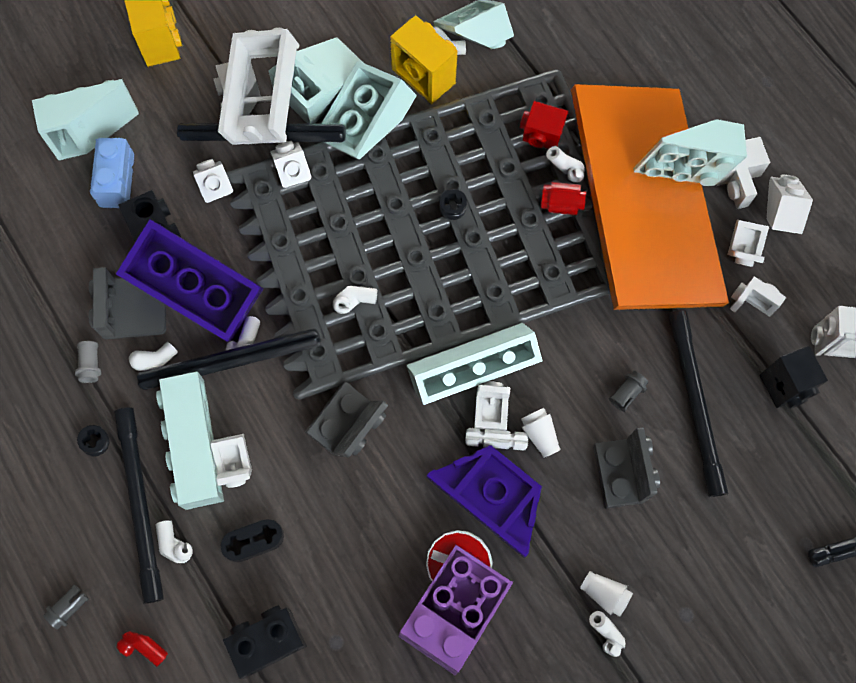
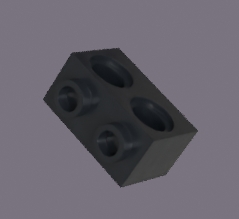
[118,190,182,242]

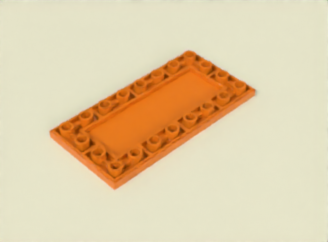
[571,84,729,310]

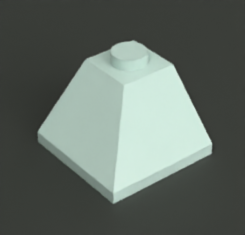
[433,0,514,49]

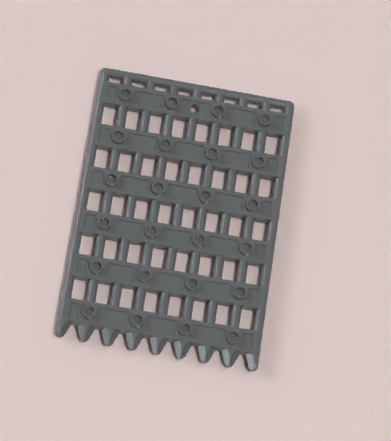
[226,69,610,400]

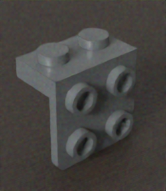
[89,267,166,340]

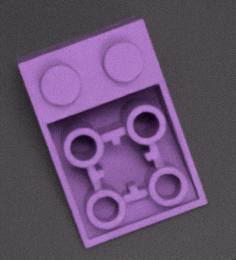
[399,545,513,675]

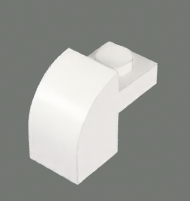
[716,137,770,209]

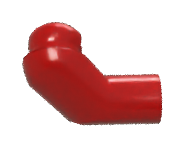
[116,631,168,667]

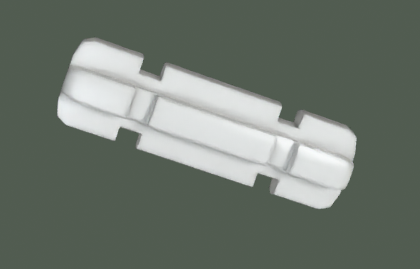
[465,428,528,450]

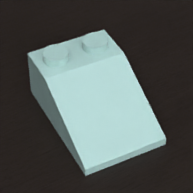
[321,61,417,160]

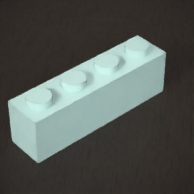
[407,323,542,405]
[156,371,224,510]

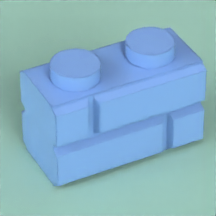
[90,138,134,208]

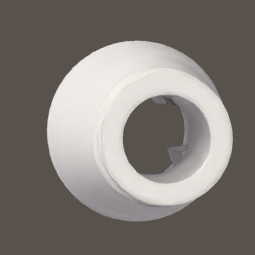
[521,408,561,458]
[580,571,633,617]

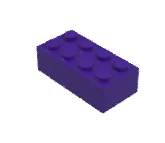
[116,219,264,342]

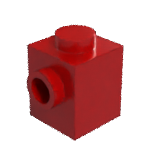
[520,101,568,149]

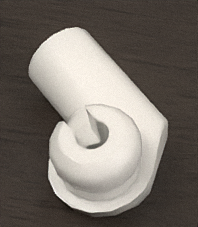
[226,316,260,350]

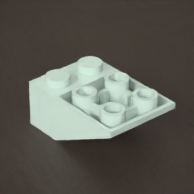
[269,37,363,124]
[32,79,139,160]
[633,119,747,186]

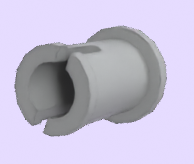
[75,341,101,383]

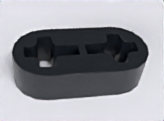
[220,519,284,562]

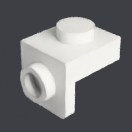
[270,141,311,188]
[193,159,233,203]
[727,220,769,267]
[730,276,786,317]
[474,381,510,431]
[210,434,252,488]

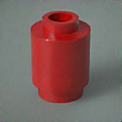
[541,182,586,215]

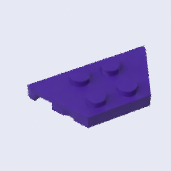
[426,445,542,558]

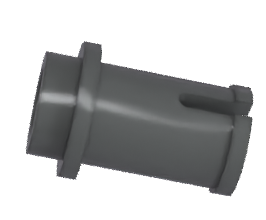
[609,371,648,412]
[43,584,89,630]

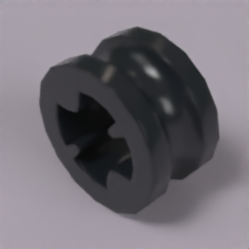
[439,189,467,220]
[77,425,110,457]

